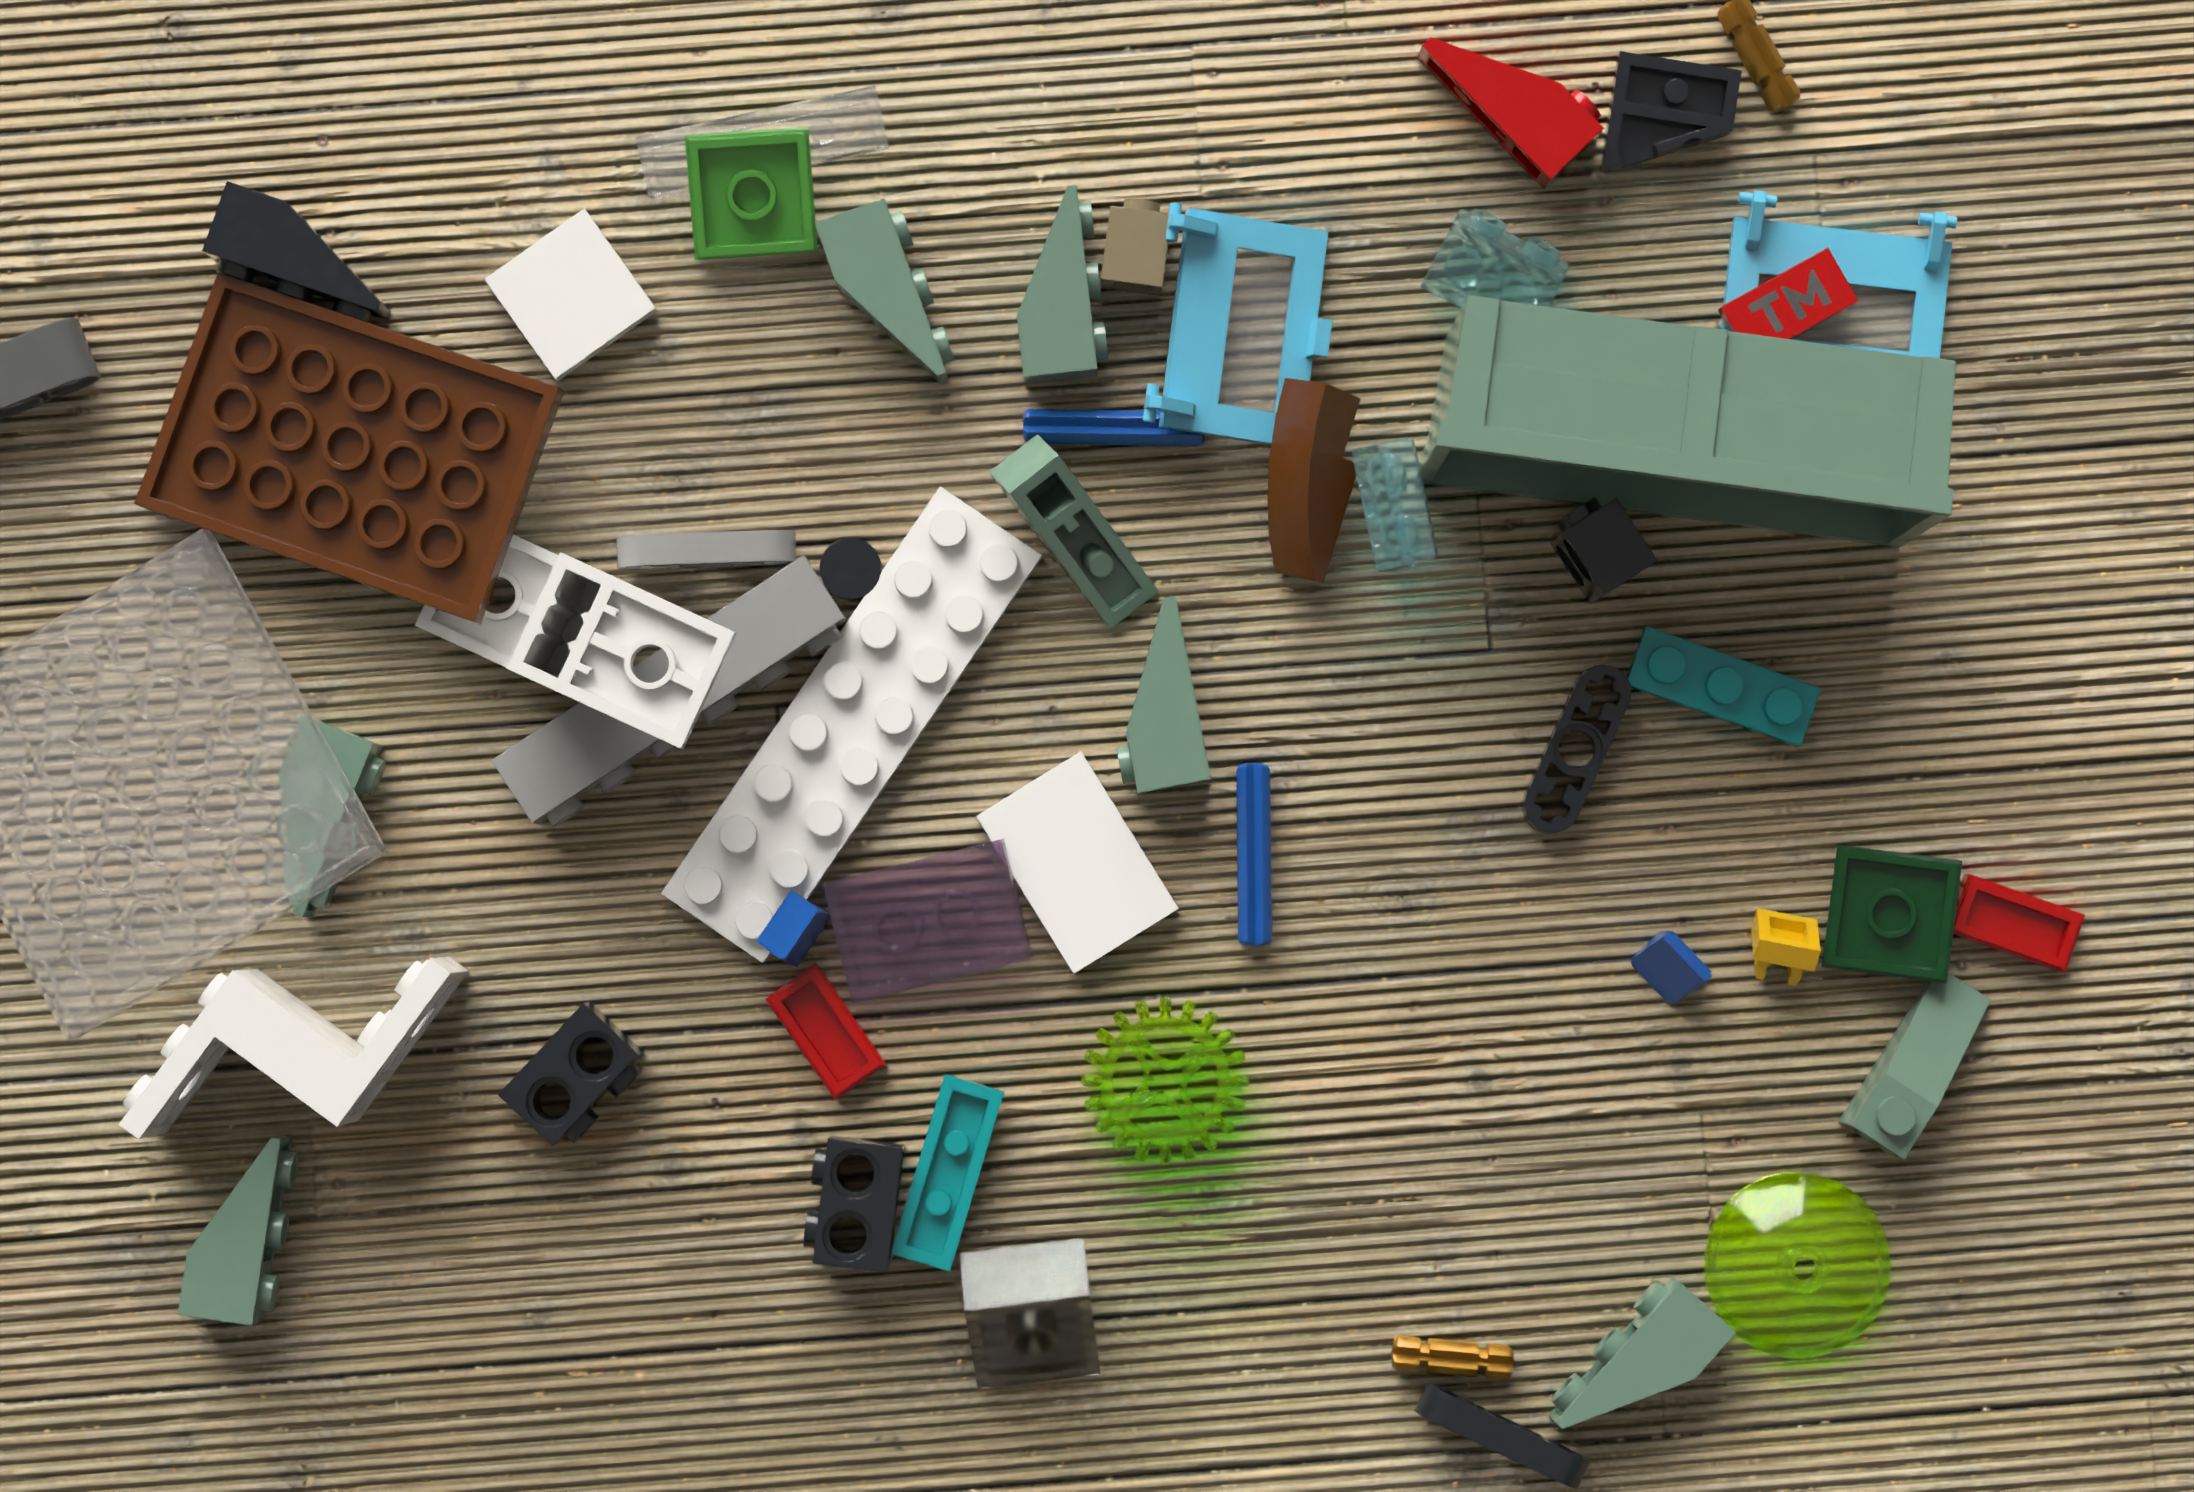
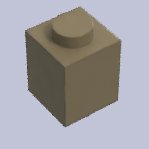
[1101,199,1169,296]

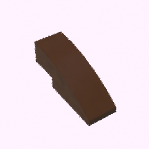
[1267,378,1361,583]

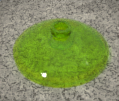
[1704,1172,1891,1359]

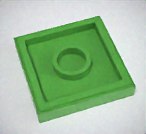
[685,127,818,261]

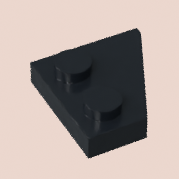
[1599,51,1742,173]

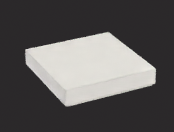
[484,208,657,381]

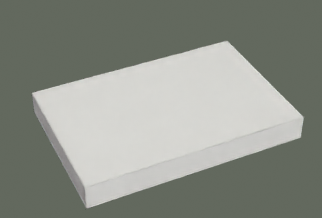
[976,751,1179,974]

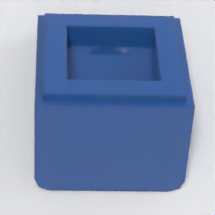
[756,890,832,967]
[1631,931,1712,1004]

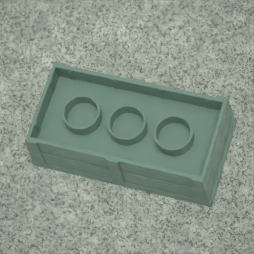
[1414,295,1956,548]

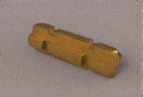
[1717,0,1800,113]
[1391,1335,1514,1380]

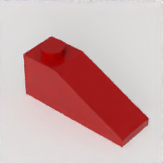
[1417,37,1604,189]

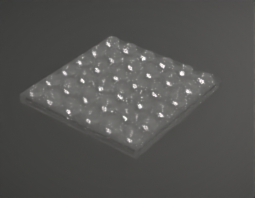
[0,528,388,1040]

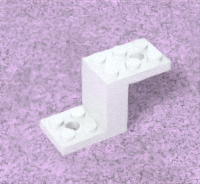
[415,535,737,749]
[118,957,469,1139]

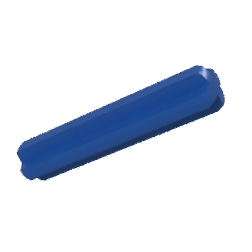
[1023,409,1204,447]
[1236,763,1272,946]

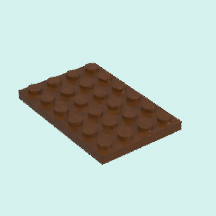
[134,272,564,625]

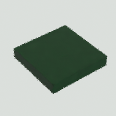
[1822,845,1962,984]

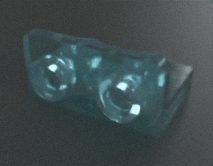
[1420,209,1569,308]
[1351,437,1438,573]

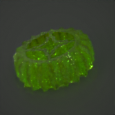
[1081,996,1249,1165]

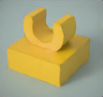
[1751,908,1821,986]

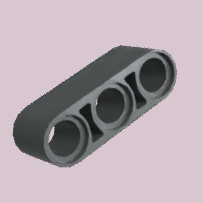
[0,318,101,421]

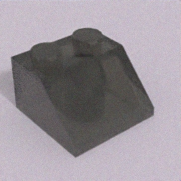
[960,1238,1101,1390]

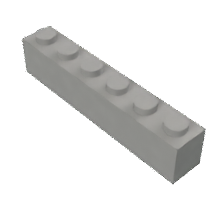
[491,555,848,827]

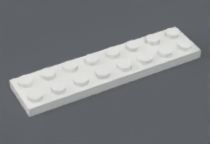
[661,486,1042,963]

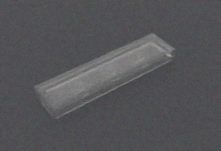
[636,85,889,200]

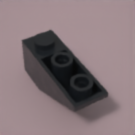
[202,181,391,323]

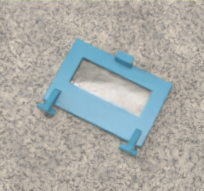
[1720,190,1957,359]
[1143,203,1332,445]

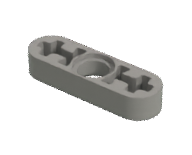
[617,530,796,570]

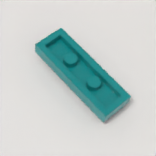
[1626,626,1821,747]
[890,1074,1005,1272]

